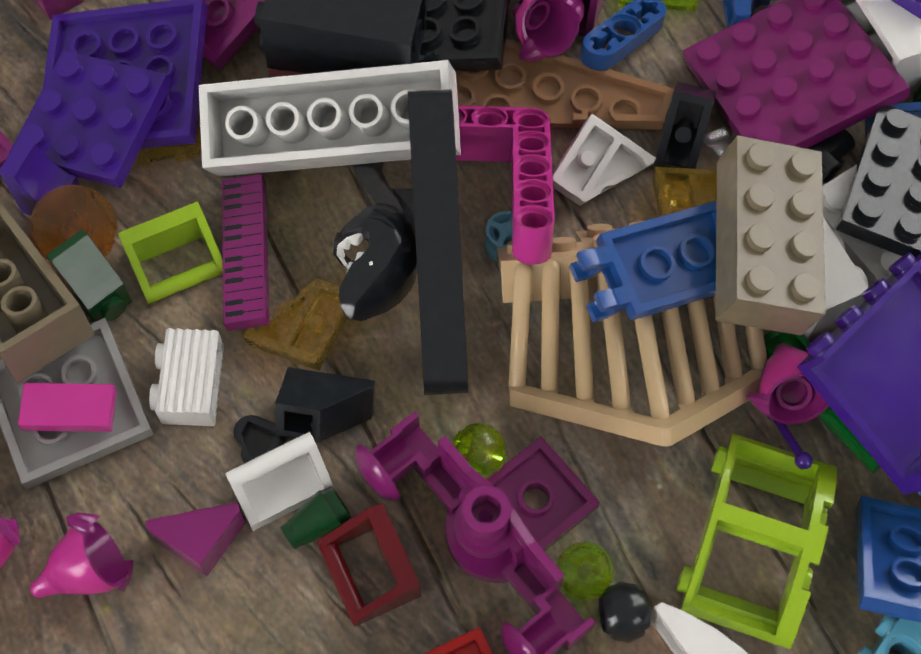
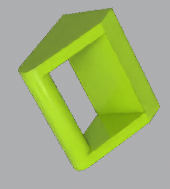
[118,201,223,304]

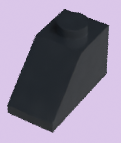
[653,81,716,179]

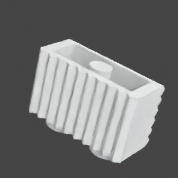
[149,328,224,426]

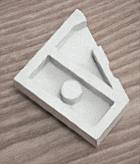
[552,114,656,206]

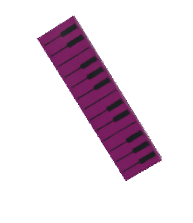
[222,174,270,331]

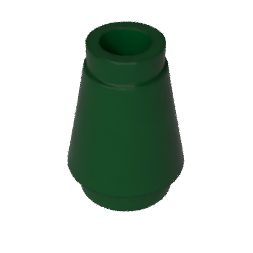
[280,487,352,550]

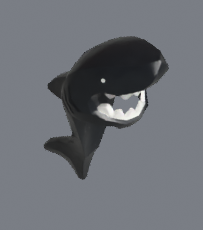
[333,162,417,321]

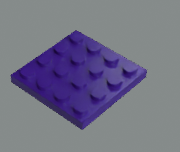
[42,0,208,149]

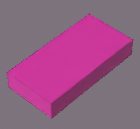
[18,383,117,432]

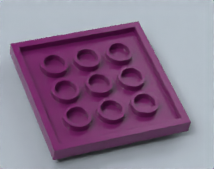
[682,0,910,149]

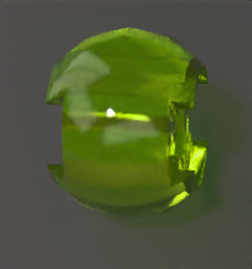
[452,422,507,478]
[556,541,614,600]

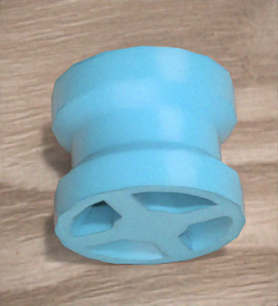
[485,211,512,262]

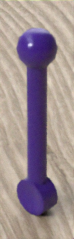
[767,416,813,469]

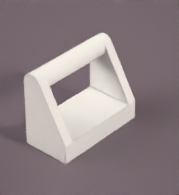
[225,432,334,531]

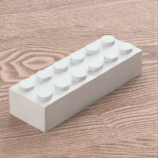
[198,60,461,177]

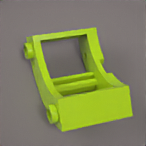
[676,433,837,650]

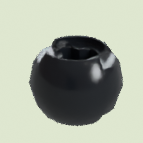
[598,582,651,643]

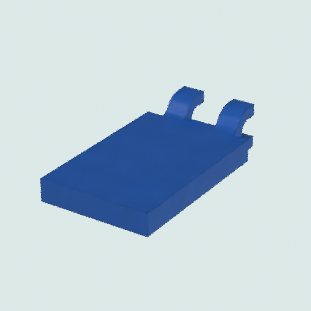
[569,201,716,323]

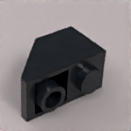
[275,367,375,442]

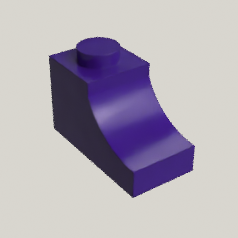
[0,137,86,230]

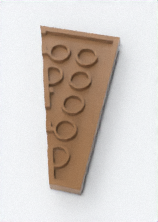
[455,39,674,130]

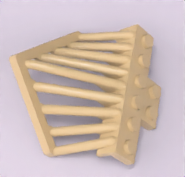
[496,221,767,447]

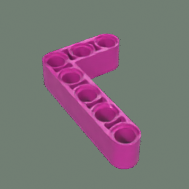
[456,106,555,265]

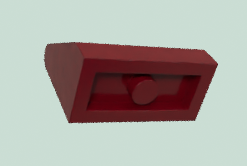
[317,503,421,626]

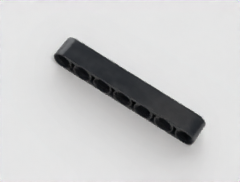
[407,89,468,395]

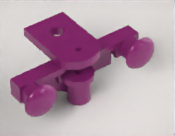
[355,411,600,654]

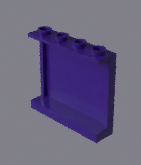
[797,252,921,495]

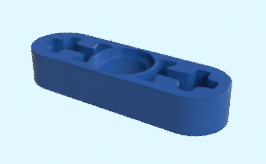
[580,0,667,71]

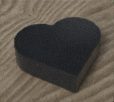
[233,415,289,463]

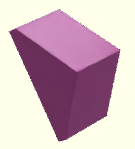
[146,502,246,576]

